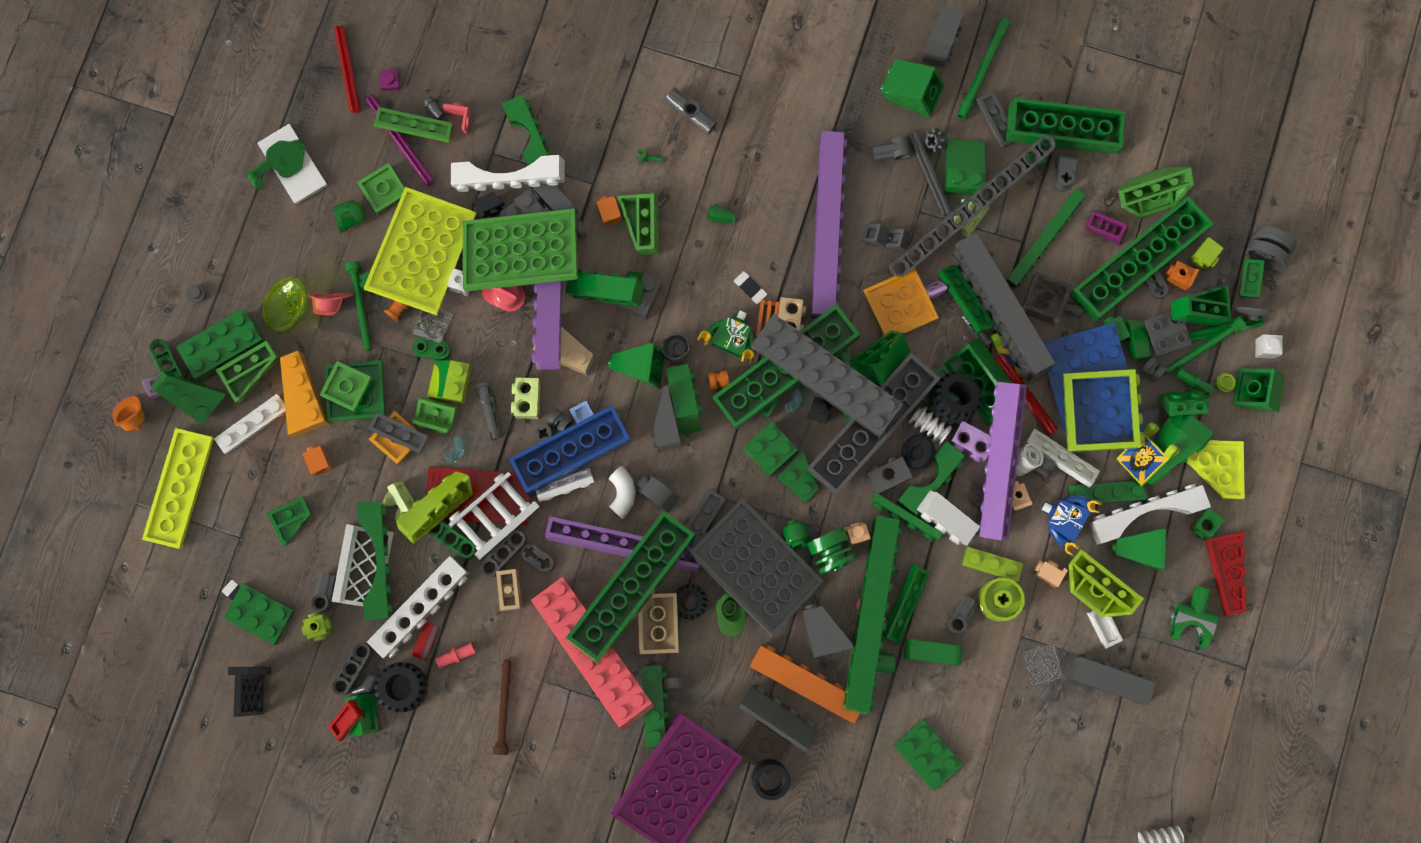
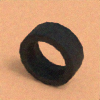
[751,759,790,800]

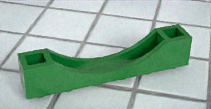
[357,501,392,621]

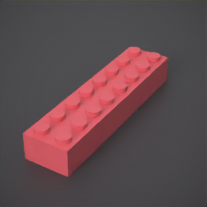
[531,577,656,730]

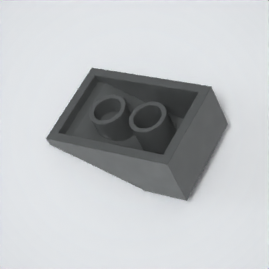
[651,385,681,452]

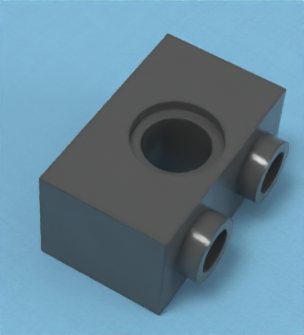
[866,456,913,494]

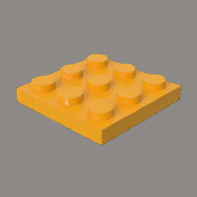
[863,268,939,336]

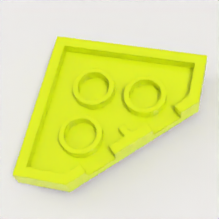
[1186,440,1245,500]

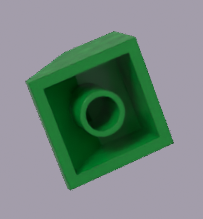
[1233,368,1285,413]

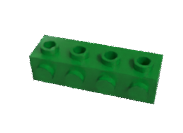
[565,270,645,307]
[642,665,669,747]

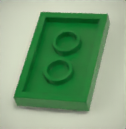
[223,583,295,645]
[893,719,963,792]

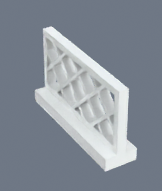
[332,524,394,606]

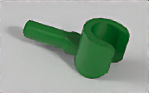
[636,149,663,163]

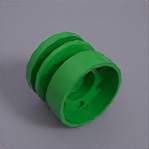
[807,527,858,574]

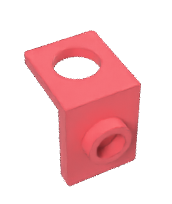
[443,103,471,134]

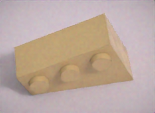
[533,327,595,376]

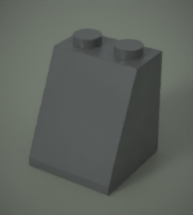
[801,603,853,658]

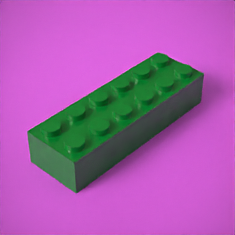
[1006,98,1125,154]

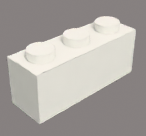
[917,491,980,546]

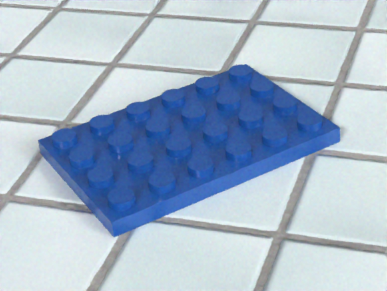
[1043,323,1146,453]

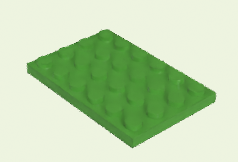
[463,208,578,291]

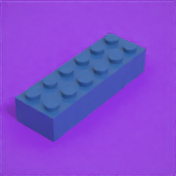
[509,405,631,496]

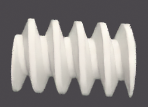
[908,406,952,446]
[1138,825,1184,843]

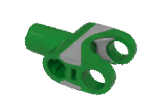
[1170,586,1218,649]

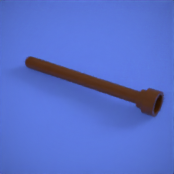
[493,659,511,755]

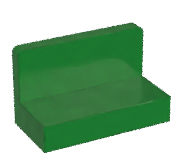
[344,693,379,737]

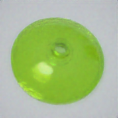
[262,277,308,332]

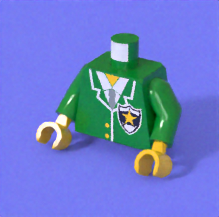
[698,310,755,363]

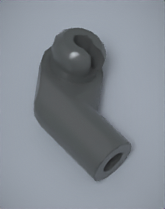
[352,673,378,696]

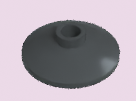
[1234,307,1274,320]

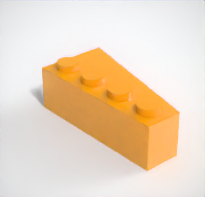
[280,351,330,438]

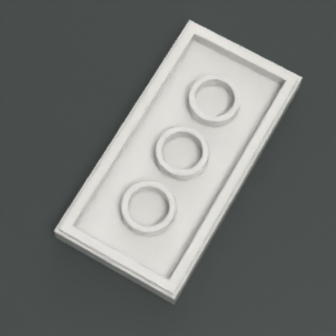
[257,124,328,205]

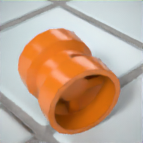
[708,370,729,391]

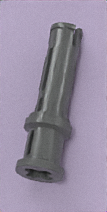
[475,381,503,441]

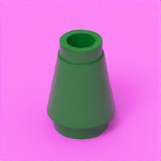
[707,204,736,224]

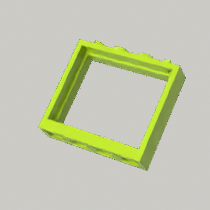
[1063,369,1144,452]

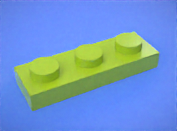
[961,547,1024,583]

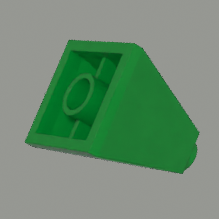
[608,343,665,389]
[1112,529,1166,572]

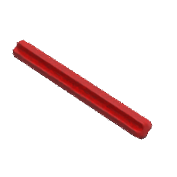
[334,25,361,113]
[994,354,1057,435]

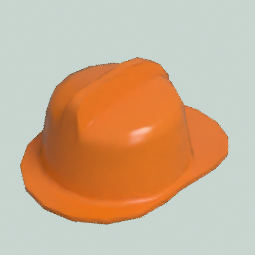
[112,396,146,432]

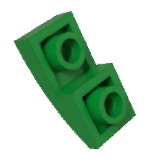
[1125,320,1151,360]

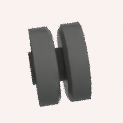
[1245,225,1297,270]

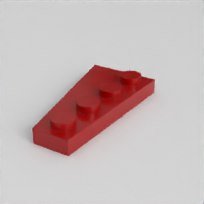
[1205,531,1246,616]

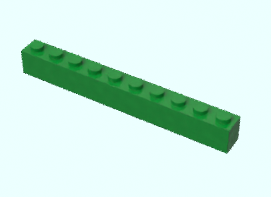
[842,515,902,715]

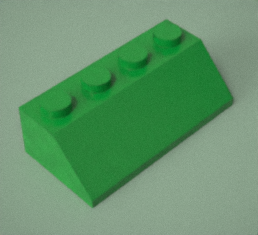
[943,338,1012,425]

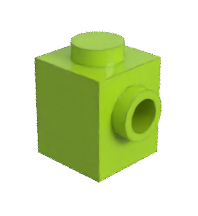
[1189,237,1224,270]

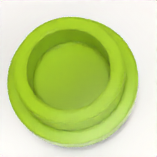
[1216,373,1236,392]

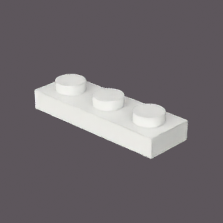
[536,468,594,502]

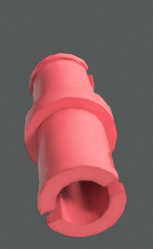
[435,642,477,669]

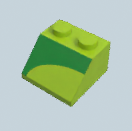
[427,360,473,405]

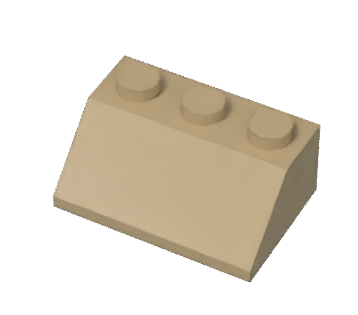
[635,593,679,655]

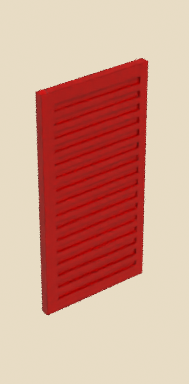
[426,467,530,525]

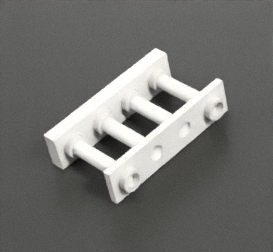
[449,472,539,560]

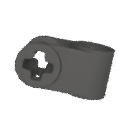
[1054,153,1078,192]

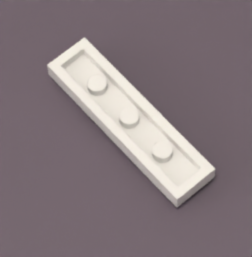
[214,394,286,455]
[1024,429,1100,488]

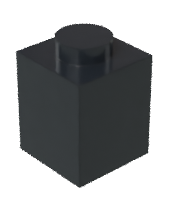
[807,396,832,424]

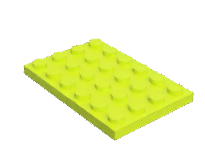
[364,187,477,315]

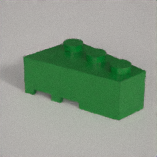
[666,364,702,435]
[151,371,227,424]

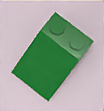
[944,139,986,195]

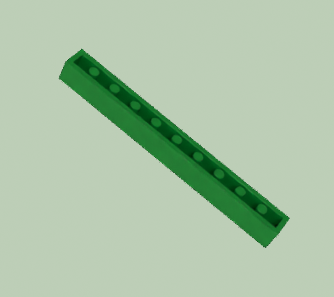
[1006,188,1086,288]

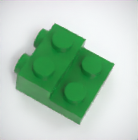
[1158,390,1209,416]

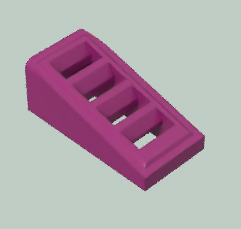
[1085,211,1128,245]

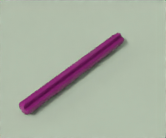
[366,95,435,186]

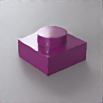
[379,69,400,91]

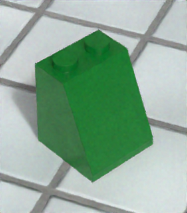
[881,59,945,118]

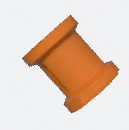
[384,300,409,322]

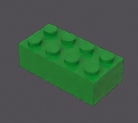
[176,308,266,383]

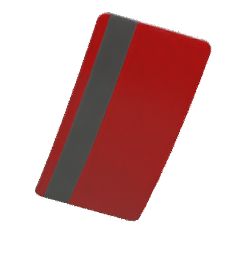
[412,622,439,661]

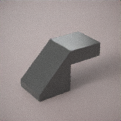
[862,224,909,250]

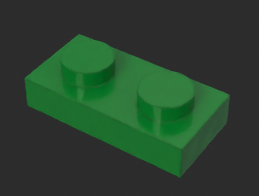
[1240,259,1265,299]

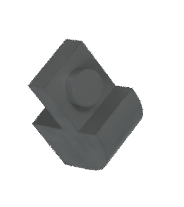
[635,473,680,513]

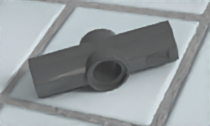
[665,88,718,135]

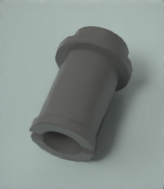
[423,96,446,120]

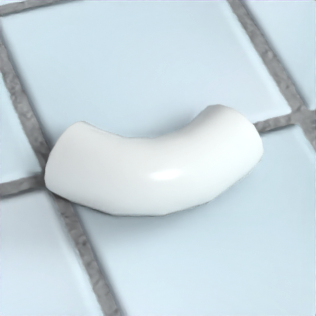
[609,466,636,520]

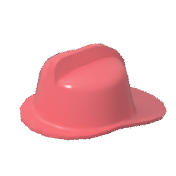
[482,286,525,312]
[307,293,354,316]

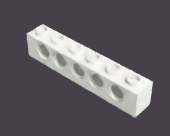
[367,556,469,659]

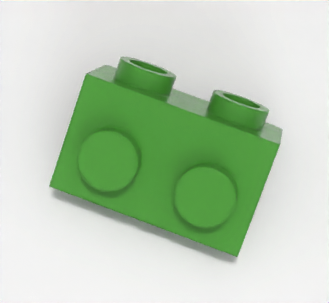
[411,397,457,434]

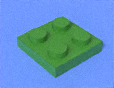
[357,163,405,215]
[320,361,373,412]

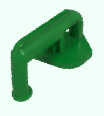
[247,139,306,189]

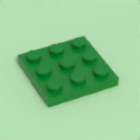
[324,360,386,422]

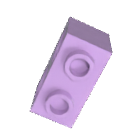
[950,421,991,462]

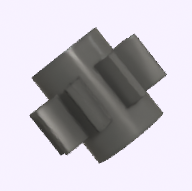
[924,128,949,152]

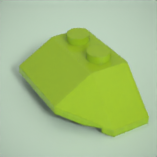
[1068,549,1144,617]

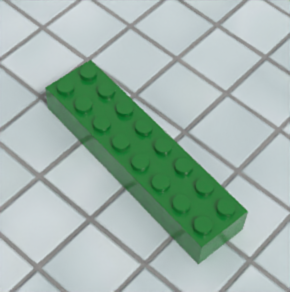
[1069,196,1214,324]
[712,304,860,430]
[566,511,695,665]

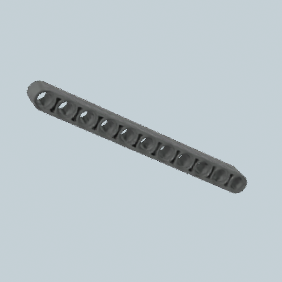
[889,136,1055,277]

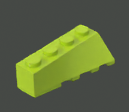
[396,471,473,544]

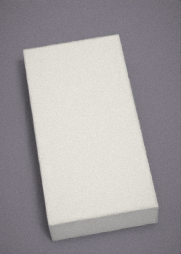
[1087,610,1123,649]

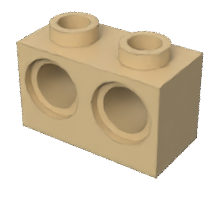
[778,297,806,331]

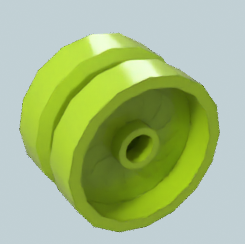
[977,578,1025,621]

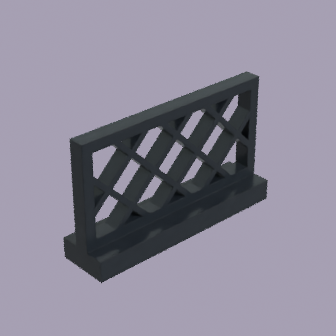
[228,667,271,717]

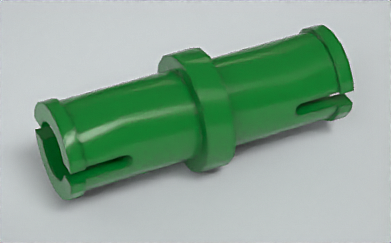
[1174,367,1215,396]

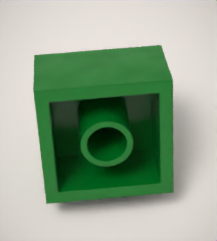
[743,422,798,478]

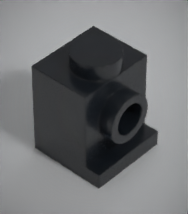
[474,191,505,219]

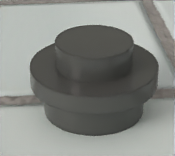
[186,284,206,303]

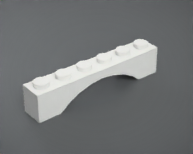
[451,155,565,192]
[1089,484,1211,545]

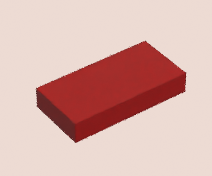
[328,699,364,741]

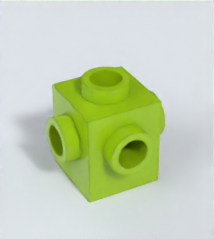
[302,612,332,642]

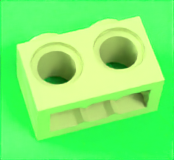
[511,378,541,419]

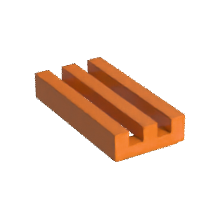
[756,300,780,338]

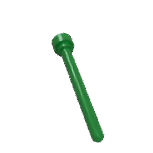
[345,261,372,351]
[1164,316,1247,375]

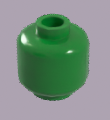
[782,520,810,550]

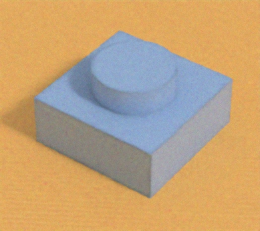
[569,401,594,423]

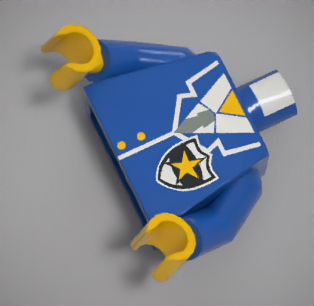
[1041,495,1102,556]

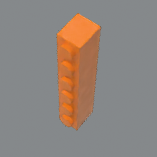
[749,644,860,724]

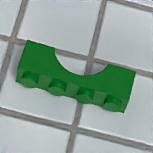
[502,95,551,166]
[897,441,965,516]

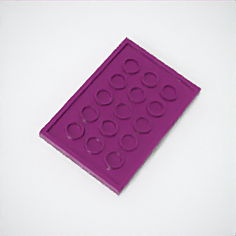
[610,713,743,843]

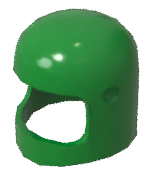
[332,200,365,233]

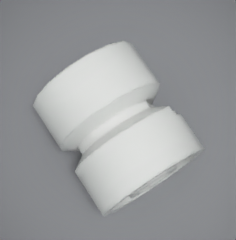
[1016,443,1043,476]

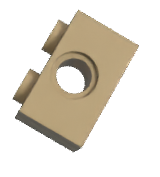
[496,569,523,612]

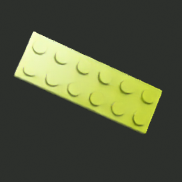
[142,428,214,549]

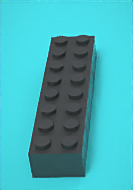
[952,232,1055,382]
[751,314,903,438]
[806,353,941,496]

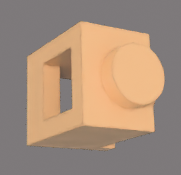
[1012,481,1033,512]
[845,522,870,546]
[1034,560,1068,588]

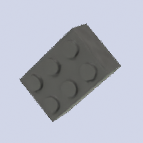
[923,5,965,68]

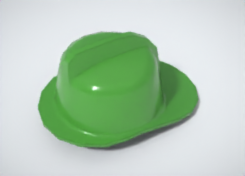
[716,592,746,637]

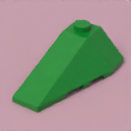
[1147,415,1214,486]

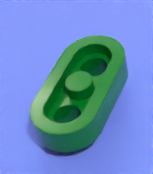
[412,338,451,360]

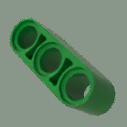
[149,339,183,377]
[428,521,478,559]
[904,639,963,666]

